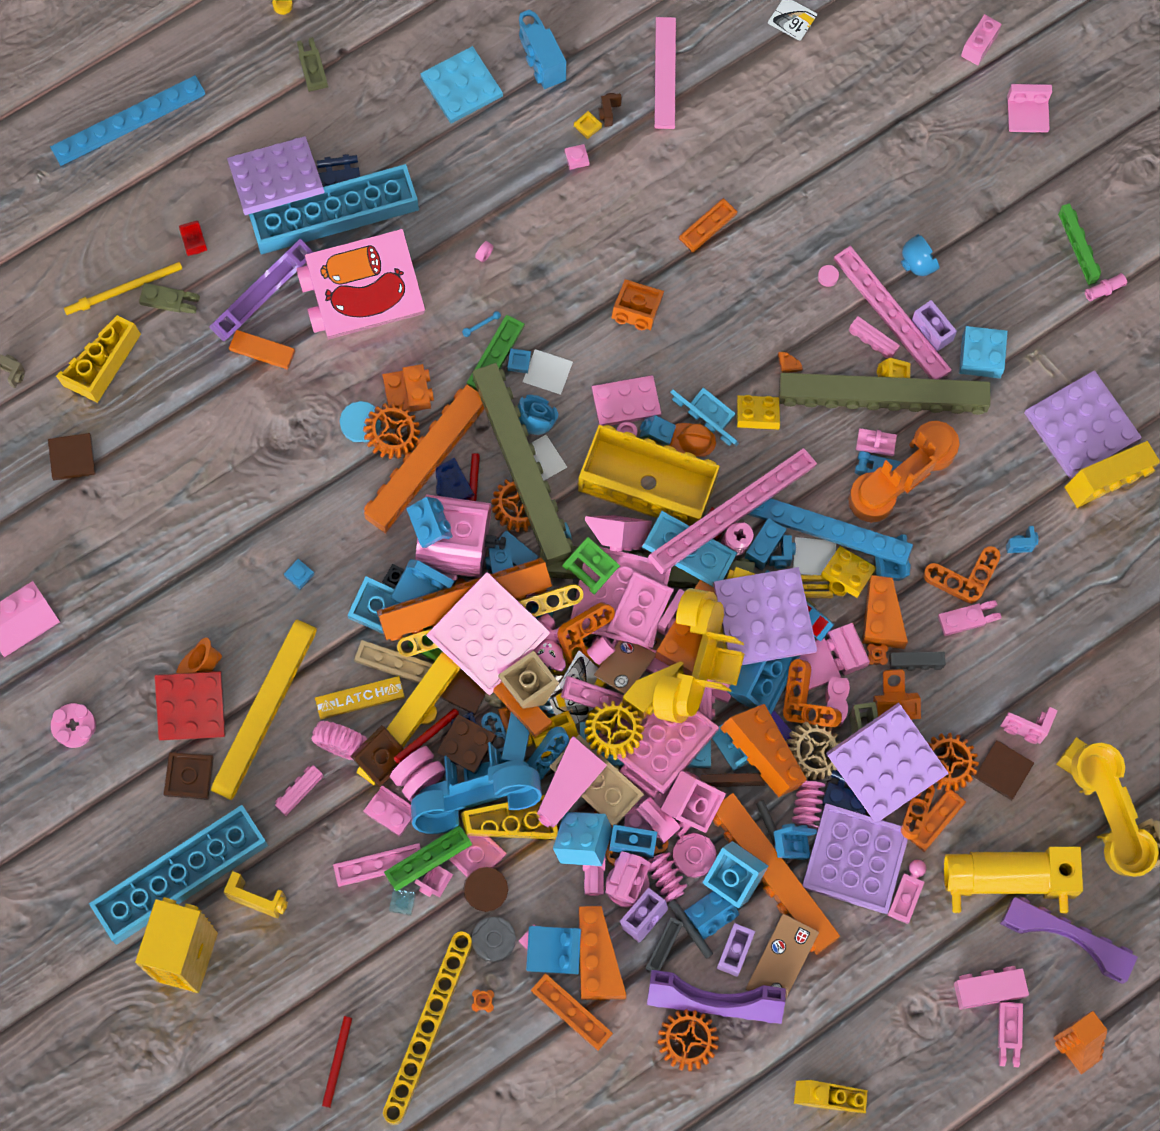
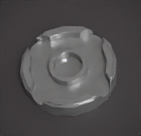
[472,917,516,962]

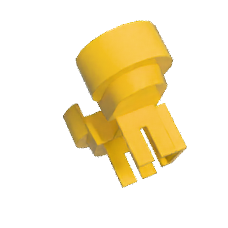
[653,588,745,723]
[1071,743,1159,877]

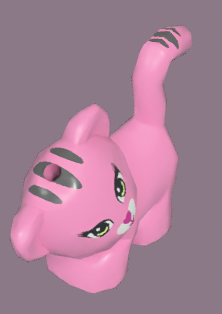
[533,613,570,672]

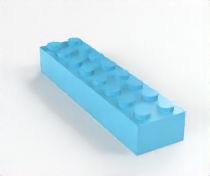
[249,164,419,255]
[89,805,268,945]

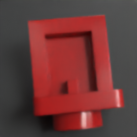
[179,221,208,256]

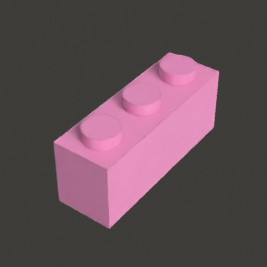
[954,966,1029,1010]

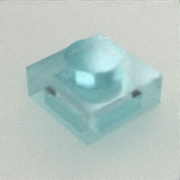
[389,889,416,916]

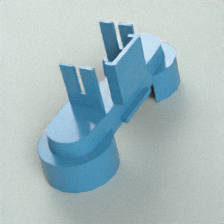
[411,742,542,834]

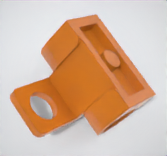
[873,669,921,720]

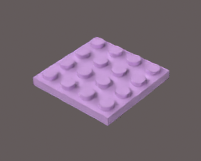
[227,136,324,215]
[1024,370,1142,480]
[713,567,817,665]
[826,703,949,821]
[802,804,911,914]

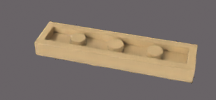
[354,640,433,683]

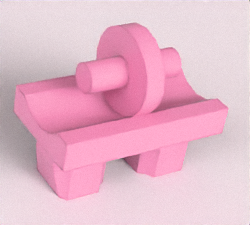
[856,428,897,456]

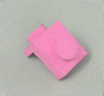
[414,866,453,897]

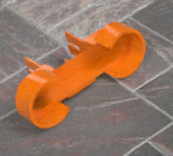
[848,421,960,523]

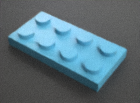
[642,511,737,587]

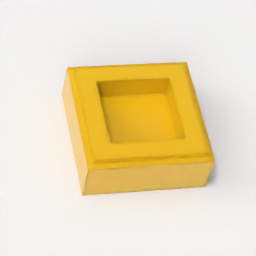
[574,111,602,140]

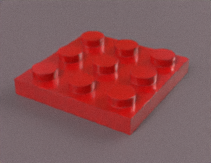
[155,671,225,741]

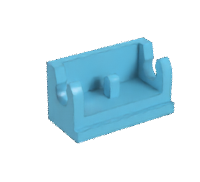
[712,724,749,771]

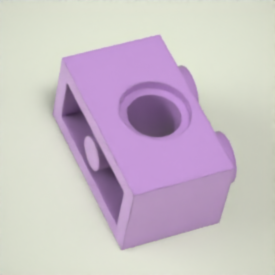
[912,300,957,352]
[620,887,668,943]
[717,923,755,977]

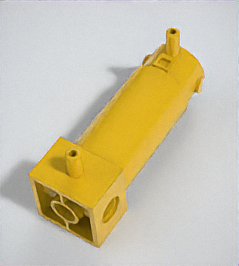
[944,847,1083,913]

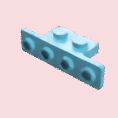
[670,388,739,446]

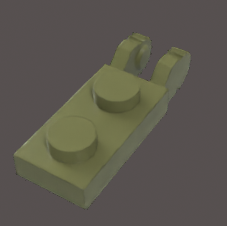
[296,37,328,92]
[139,283,200,314]

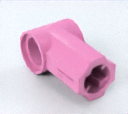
[587,635,616,665]
[636,797,680,843]
[583,857,605,896]

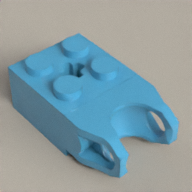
[519,10,566,89]

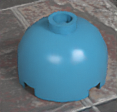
[901,234,940,276]
[517,394,559,435]

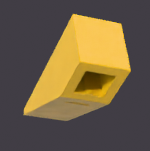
[623,661,684,720]
[794,1080,868,1113]

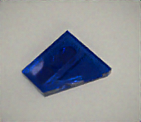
[436,458,475,500]

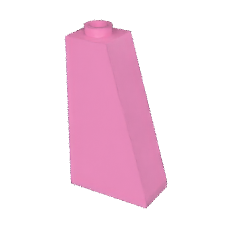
[537,736,607,828]

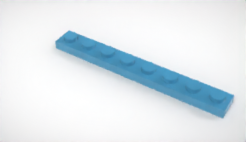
[50,75,206,166]
[747,498,913,566]

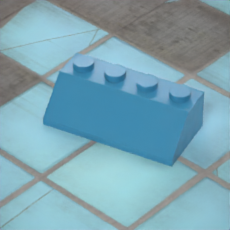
[727,655,801,714]

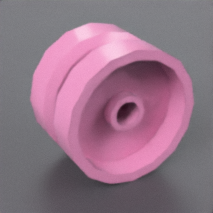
[390,746,445,801]

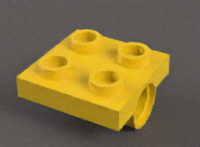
[737,395,780,430]
[820,546,876,598]

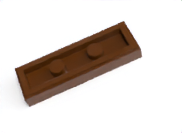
[699,773,766,787]

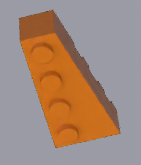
[655,580,715,676]
[720,704,807,797]
[579,906,627,1000]
[1053,1011,1107,1075]

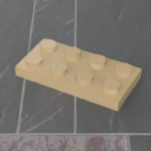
[549,735,644,826]

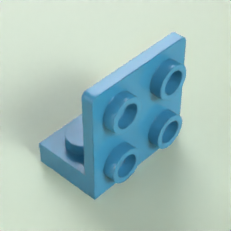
[391,559,454,603]
[526,926,581,974]

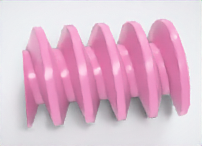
[721,522,754,556]
[792,781,826,829]
[648,852,688,903]

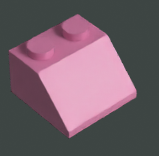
[661,771,726,833]

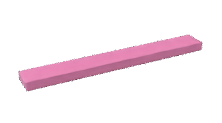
[834,245,952,380]

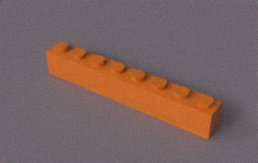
[364,384,485,534]
[377,558,552,641]
[712,793,840,955]

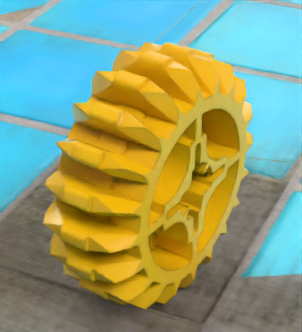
[584,701,644,760]

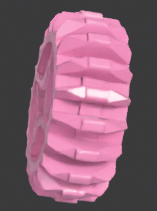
[311,721,367,761]

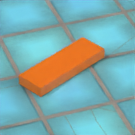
[679,198,738,252]
[229,330,295,370]
[493,682,552,738]
[909,789,966,852]

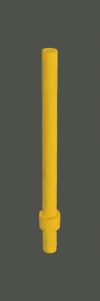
[64,262,182,315]

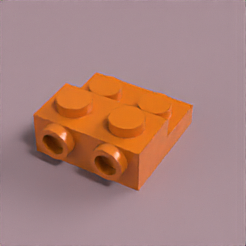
[611,279,664,330]
[382,364,434,412]

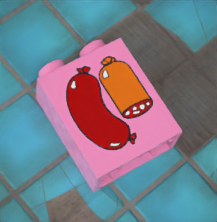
[296,229,425,340]

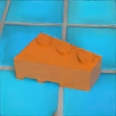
[862,575,908,649]

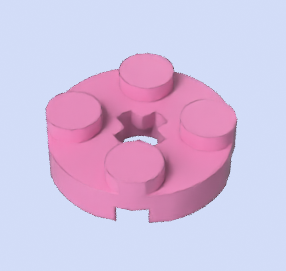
[51,703,96,748]

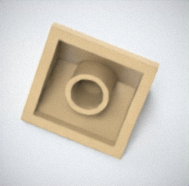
[498,651,559,708]

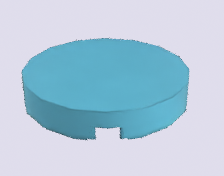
[340,401,382,443]

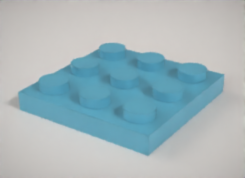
[420,46,503,124]

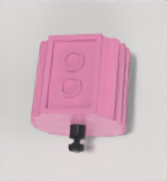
[416,494,506,578]

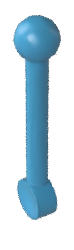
[462,311,501,337]

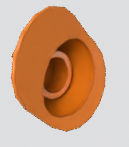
[668,423,716,457]
[176,637,222,673]

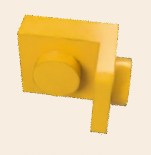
[877,357,911,378]

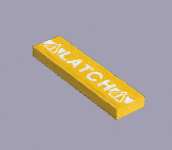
[315,676,405,720]

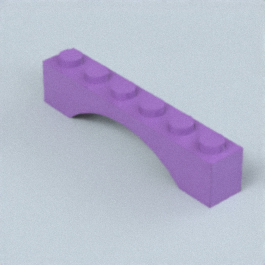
[209,239,314,342]
[1000,896,1138,984]
[647,970,786,1024]

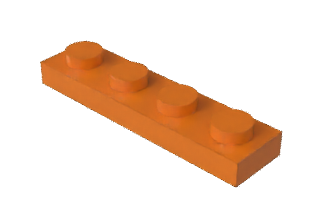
[531,973,613,1051]

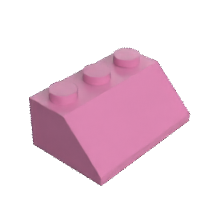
[585,515,652,551]
[0,581,60,657]

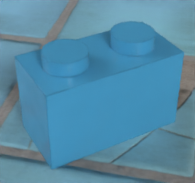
[745,518,786,571]
[609,824,657,858]

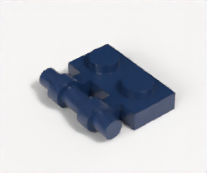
[317,154,360,187]
[822,770,866,815]

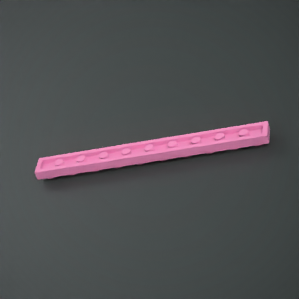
[648,448,817,574]

